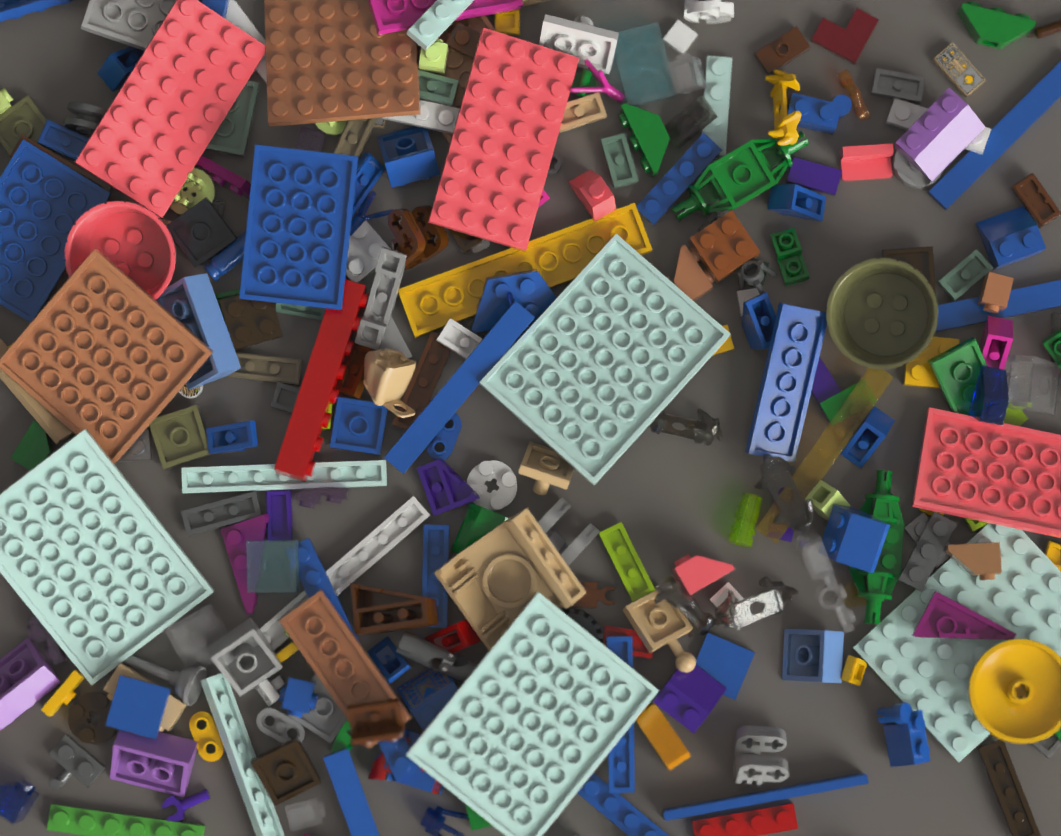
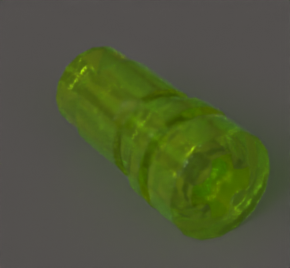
[727,493,762,548]

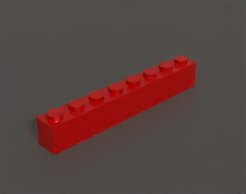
[274,279,370,482]

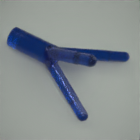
[350,191,394,236]

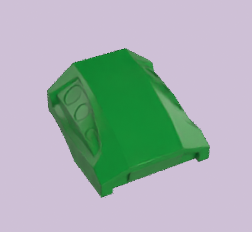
[451,503,509,553]

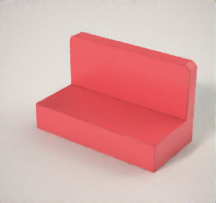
[839,143,894,181]

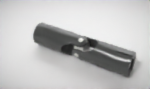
[396,631,478,683]

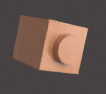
[977,272,1014,313]

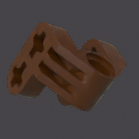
[388,205,449,270]

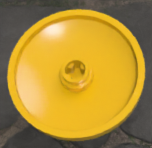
[968,639,1061,744]

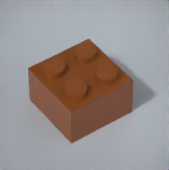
[688,210,760,284]

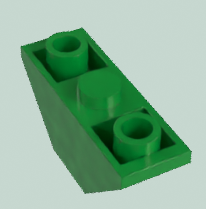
[957,1,1036,49]
[618,103,670,178]

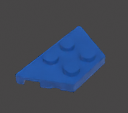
[470,269,557,333]

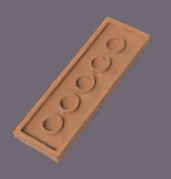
[279,590,412,748]

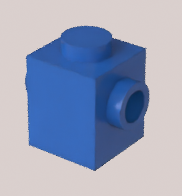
[279,677,318,717]

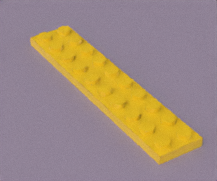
[398,203,653,338]

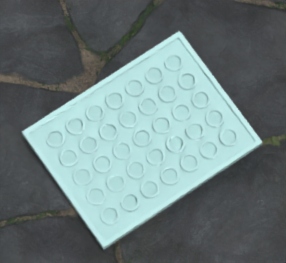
[479,234,731,486]
[0,429,214,686]
[852,523,1061,763]
[406,592,659,836]

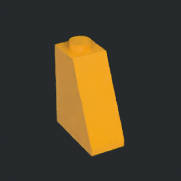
[635,703,691,770]

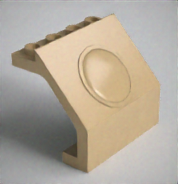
[434,508,587,651]

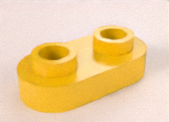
[189,711,225,762]

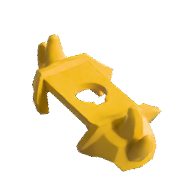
[765,70,802,146]

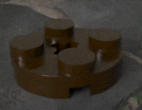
[68,692,117,744]

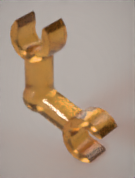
[838,70,870,121]

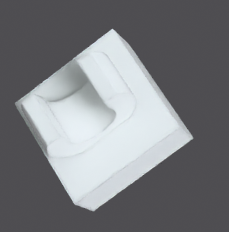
[254,676,285,707]

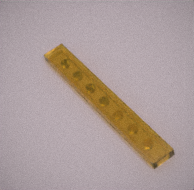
[755,368,894,544]

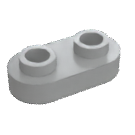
[256,708,305,743]

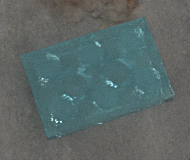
[614,22,677,107]

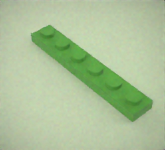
[47,804,205,836]

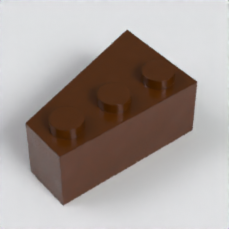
[350,583,439,636]

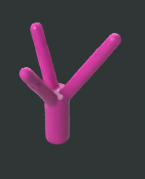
[570,59,625,103]

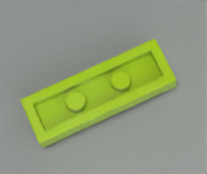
[598,522,656,602]

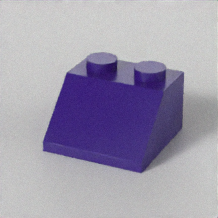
[653,664,727,733]

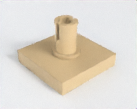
[518,441,574,495]

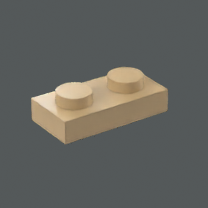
[559,92,607,133]

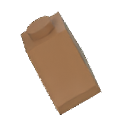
[945,542,1002,580]

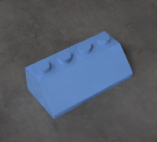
[156,273,241,390]

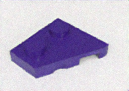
[417,459,480,516]

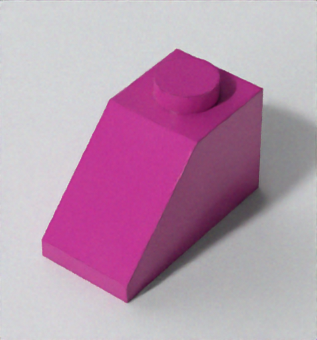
[980,316,1014,378]

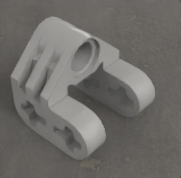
[538,497,600,566]
[733,726,789,785]

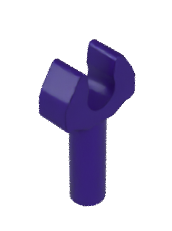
[161,789,210,822]

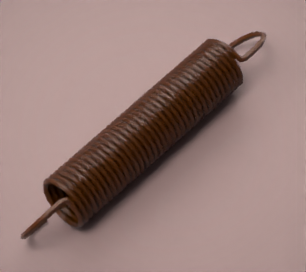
[1027,20,1061,39]

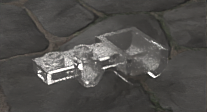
[796,529,856,634]

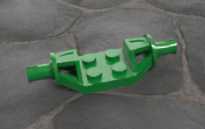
[671,131,809,222]
[848,470,904,625]

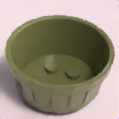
[826,258,938,369]

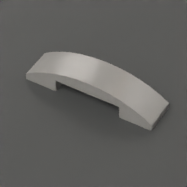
[354,247,407,350]

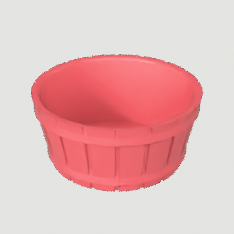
[65,201,176,300]

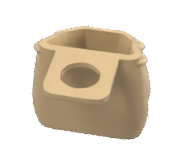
[363,348,416,418]

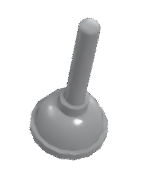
[123,655,207,706]

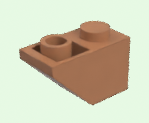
[673,245,714,301]

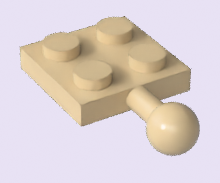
[622,585,696,673]

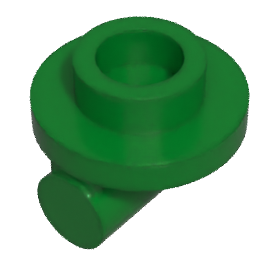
[571,69,596,97]

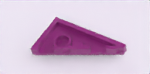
[196,155,251,199]
[220,514,269,615]
[912,591,1016,640]

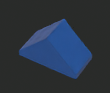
[367,636,412,683]

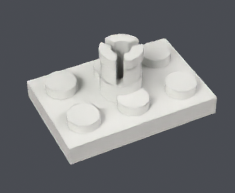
[539,14,619,74]

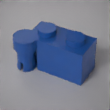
[787,93,852,135]
[877,703,930,767]

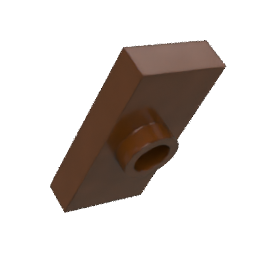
[754,26,810,75]
[1011,173,1061,229]

